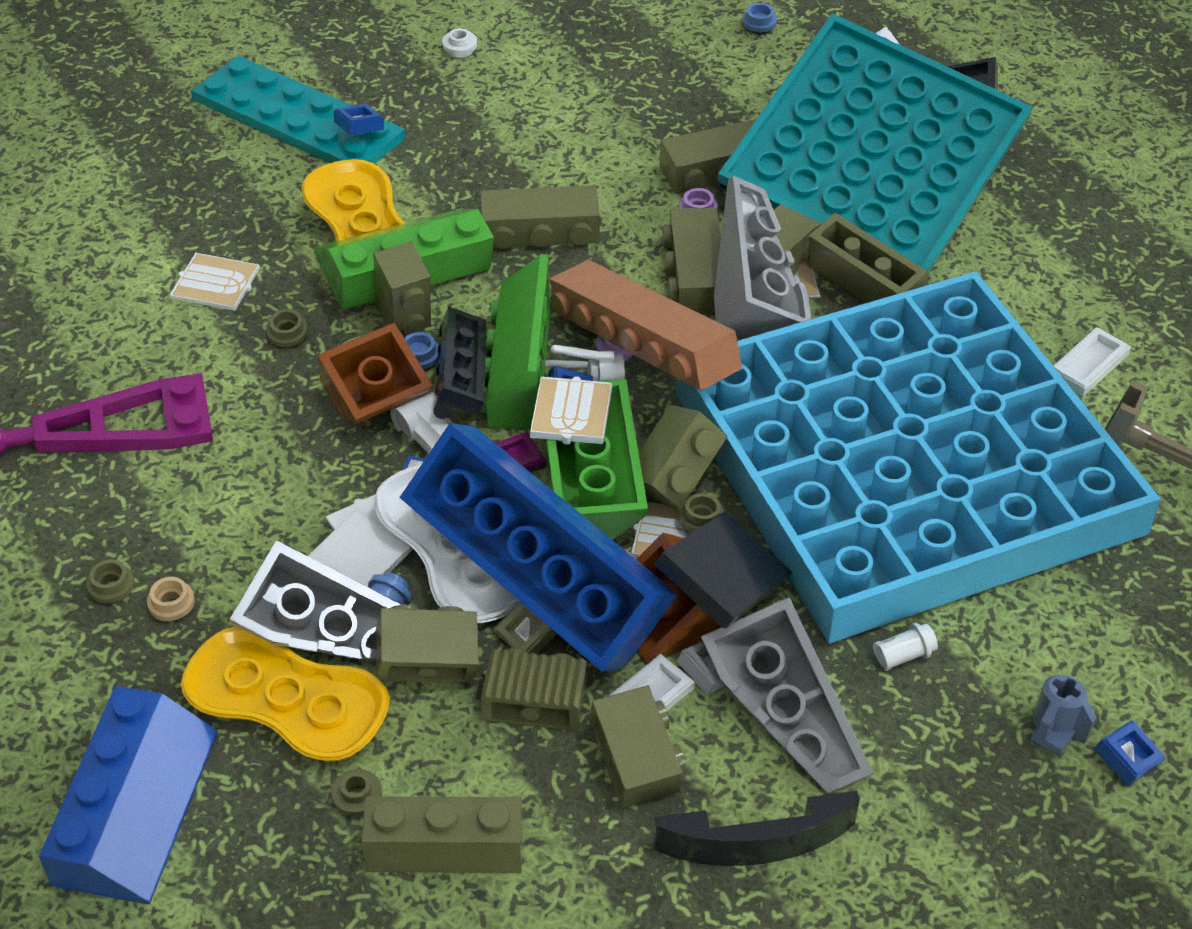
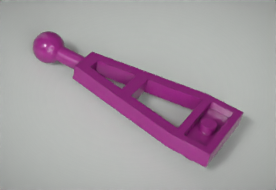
[0,373,213,455]

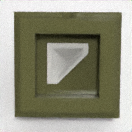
[493,601,557,655]

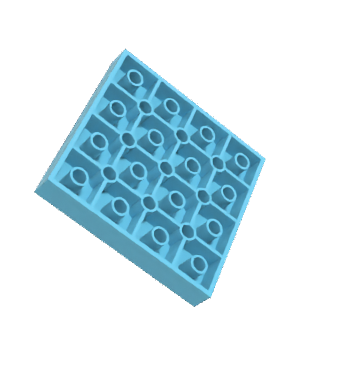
[676,271,1161,644]

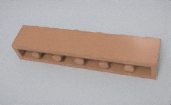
[549,259,742,391]

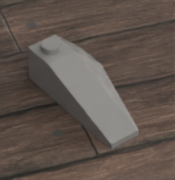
[714,176,812,338]
[229,541,400,662]
[701,597,873,794]

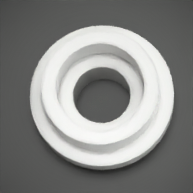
[442,28,477,58]

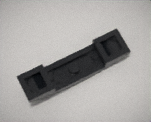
[654,791,860,866]

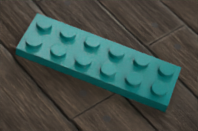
[191,55,406,164]

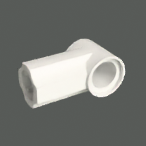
[390,391,453,454]

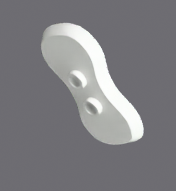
[374,464,519,624]

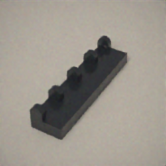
[433,306,487,419]

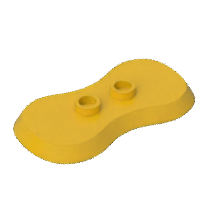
[302,159,405,241]
[181,626,390,762]

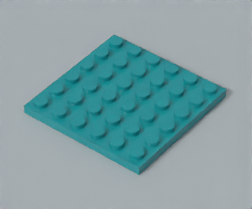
[718,13,1033,274]

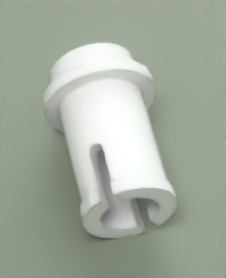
[873,622,938,671]

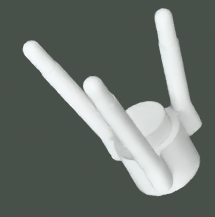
[545,345,625,381]

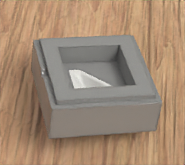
[677,641,725,695]

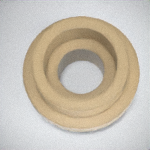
[147,577,195,621]

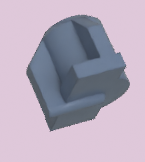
[1030,675,1097,756]

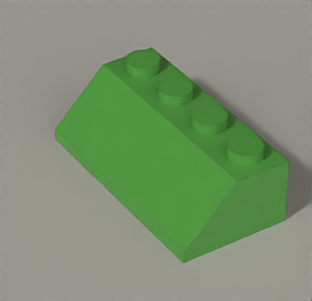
[314,208,494,310]
[480,254,551,429]
[543,379,648,540]

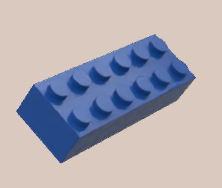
[399,423,678,672]

